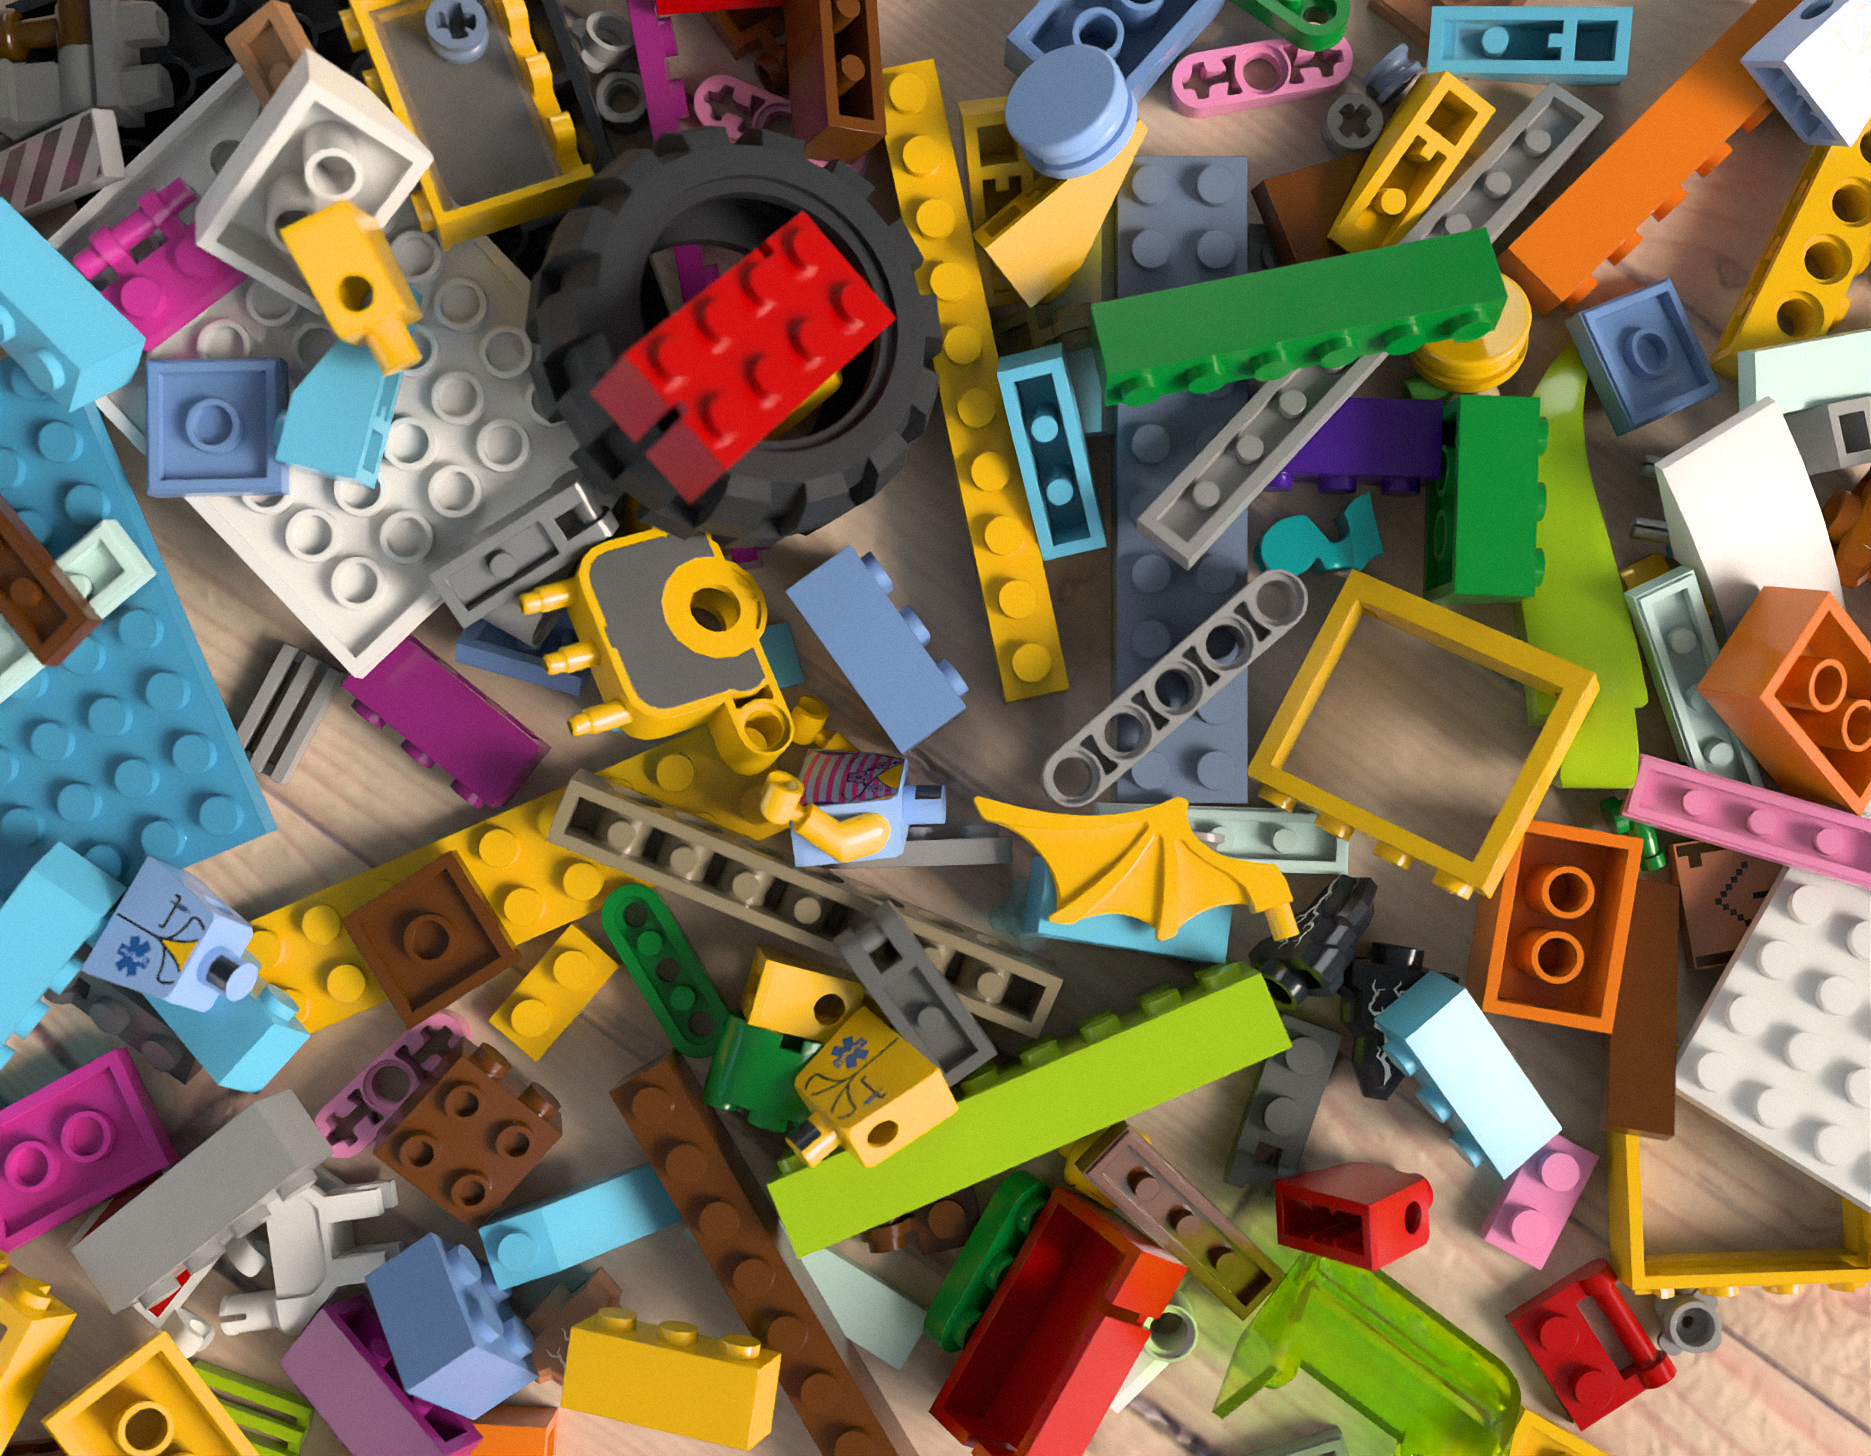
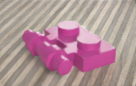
[72,177,250,352]

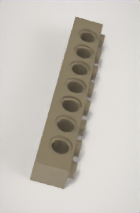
[546,768,1064,1040]

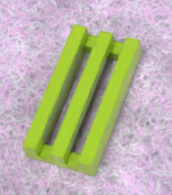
[192,1359,316,1456]

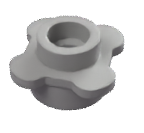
[570,11,639,73]
[1653,1288,1722,1356]

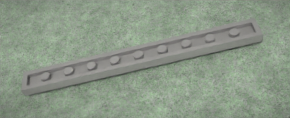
[1136,81,1604,571]

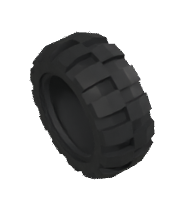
[525,125,942,548]

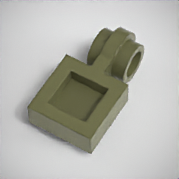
[991,302,1092,358]

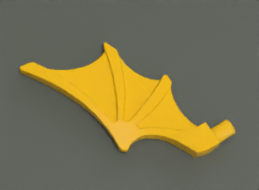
[973,796,1300,942]

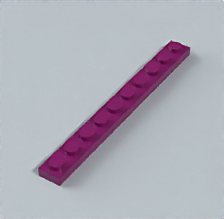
[627,0,772,571]

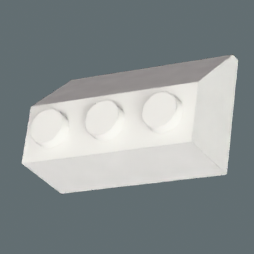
[195,47,434,315]

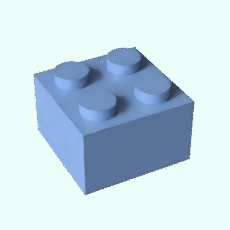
[364,1232,540,1420]

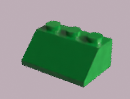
[1423,394,1549,606]

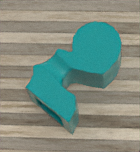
[1254,491,1384,576]

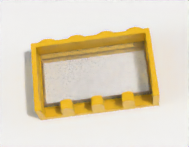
[338,0,595,252]

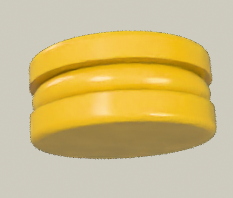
[1408,273,1532,393]

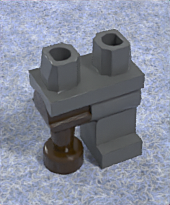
[0,0,174,142]

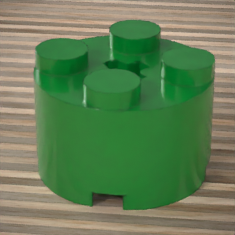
[700,1009,827,1132]

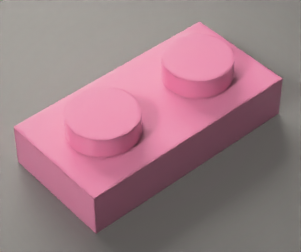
[1478,1134,1600,1270]

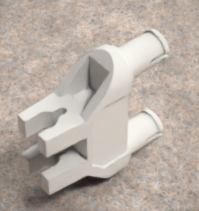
[219,1165,405,1338]

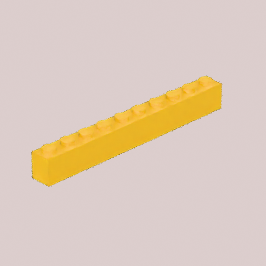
[882,58,1070,705]

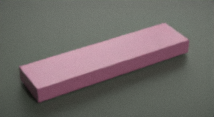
[1618,753,1871,891]

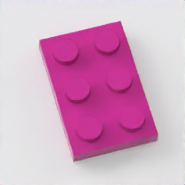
[0,1047,180,1254]

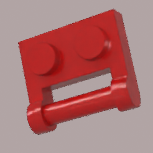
[1505,1258,1677,1432]

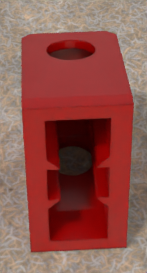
[1274,1162,1433,1272]

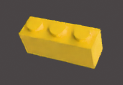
[560,1307,782,1452]

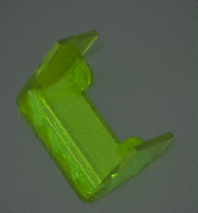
[1212,1252,1521,1456]

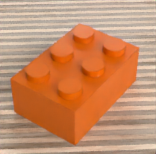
[1696,586,1871,816]
[1464,815,1644,1034]

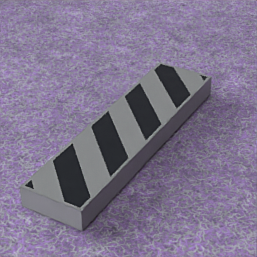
[0,108,126,221]

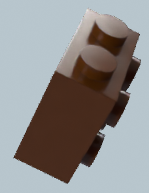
[373,1036,563,1232]

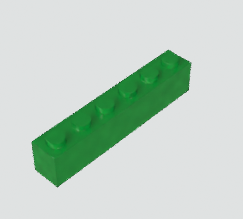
[1089,227,1508,407]

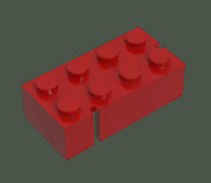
[590,211,896,504]
[929,1185,1188,1456]

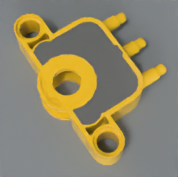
[518,494,794,775]

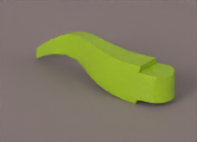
[1513,342,1648,789]

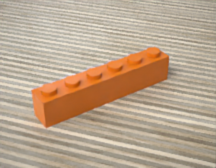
[1496,0,1802,317]

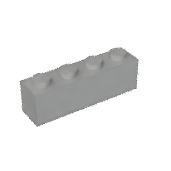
[71,1088,334,1315]

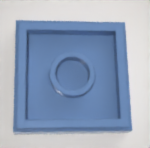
[1564,277,1722,437]
[146,357,289,498]

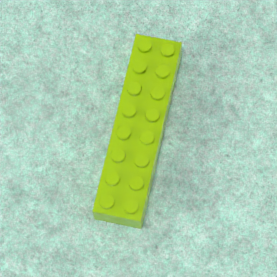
[766,957,1293,1259]

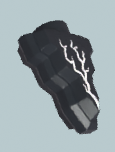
[1248,874,1378,1010]
[1336,942,1460,1101]

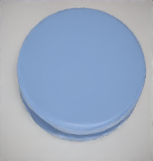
[1005,45,1138,179]

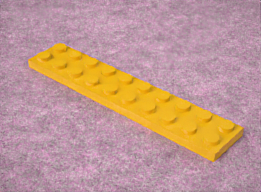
[246,725,790,1034]

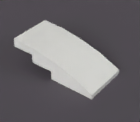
[1654,395,1846,651]

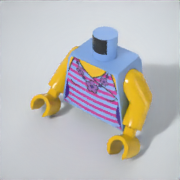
[760,695,946,867]

